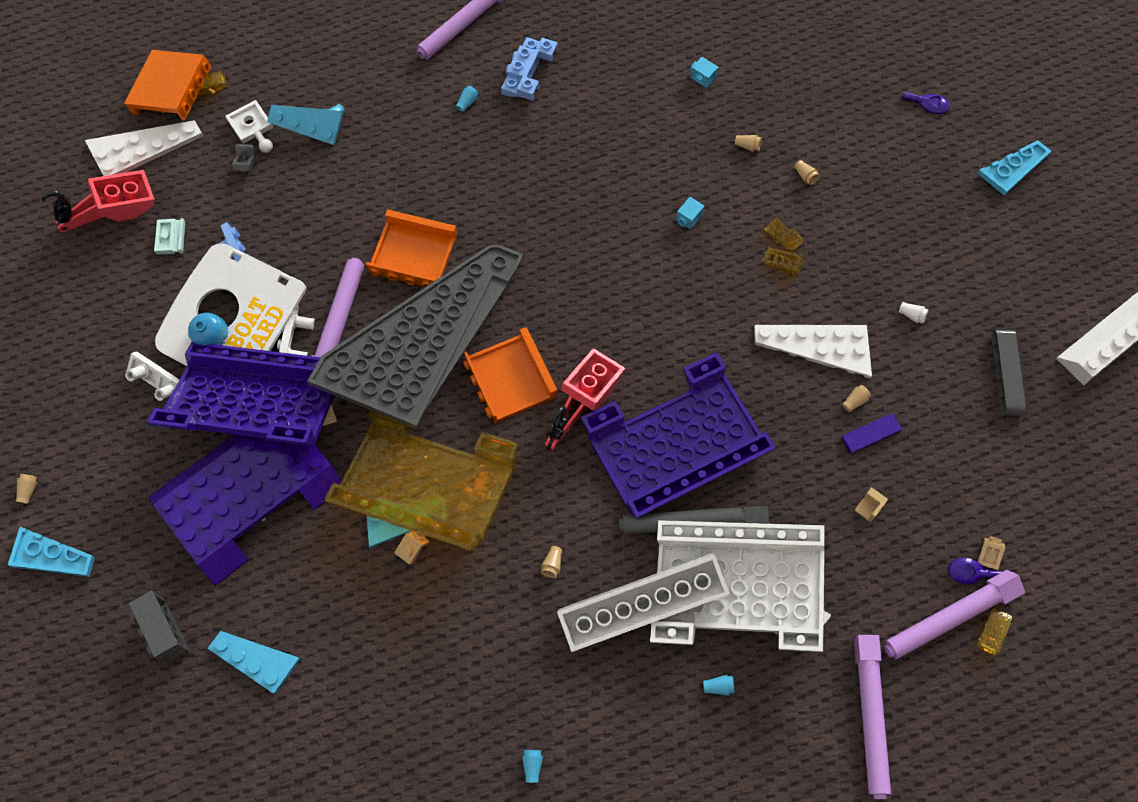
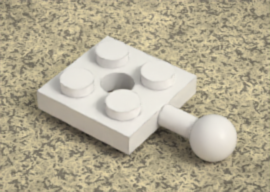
[225,100,274,153]

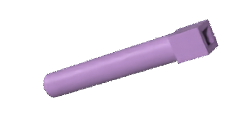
[417,0,503,60]
[312,258,364,357]
[884,570,1025,659]
[854,635,891,799]

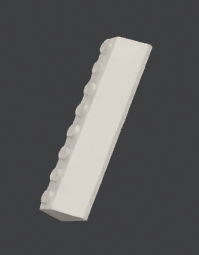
[1056,292,1138,385]
[557,553,729,652]

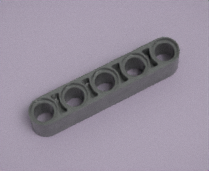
[991,329,1026,416]

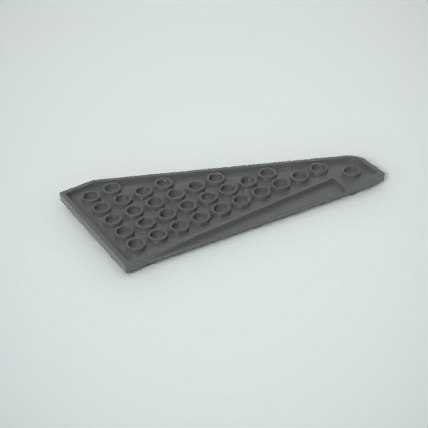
[307,245,524,429]

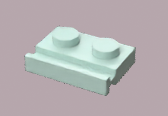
[154,218,185,255]

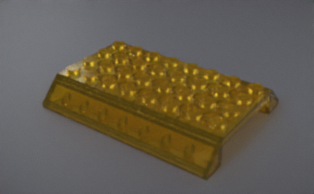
[324,411,519,551]

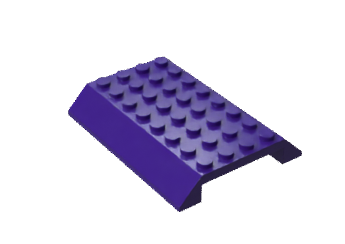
[147,341,335,445]
[581,352,776,519]
[149,434,346,586]

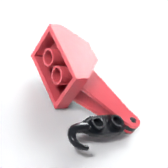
[42,170,154,232]
[545,348,625,450]

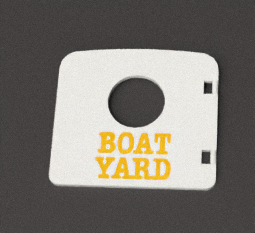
[155,243,306,366]

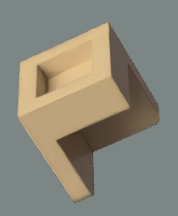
[855,487,888,523]

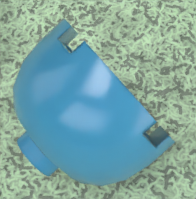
[188,312,228,345]

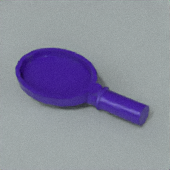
[902,92,950,114]
[948,558,1004,584]

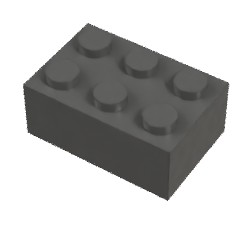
[129,590,190,665]

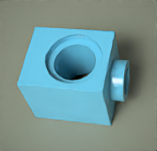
[690,57,718,88]
[676,197,704,230]

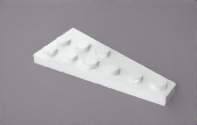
[85,120,203,176]
[754,325,872,379]

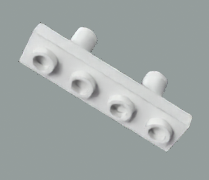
[277,305,315,356]
[125,351,179,401]

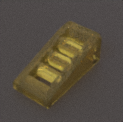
[762,247,804,277]

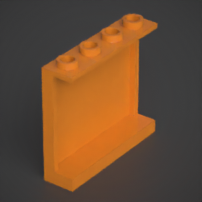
[124,50,212,121]
[366,209,457,288]
[463,327,558,423]

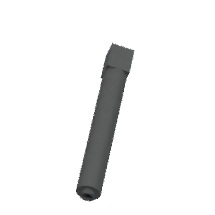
[619,505,769,534]

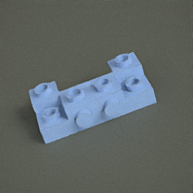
[501,37,558,101]

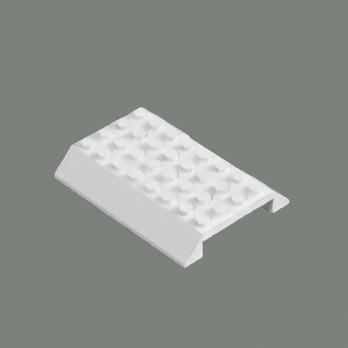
[650,520,824,652]

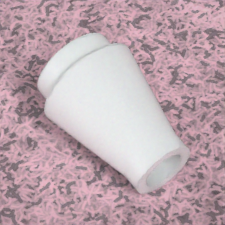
[899,302,929,324]

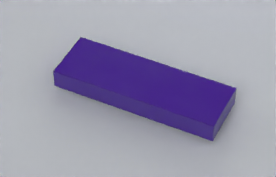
[841,413,902,454]

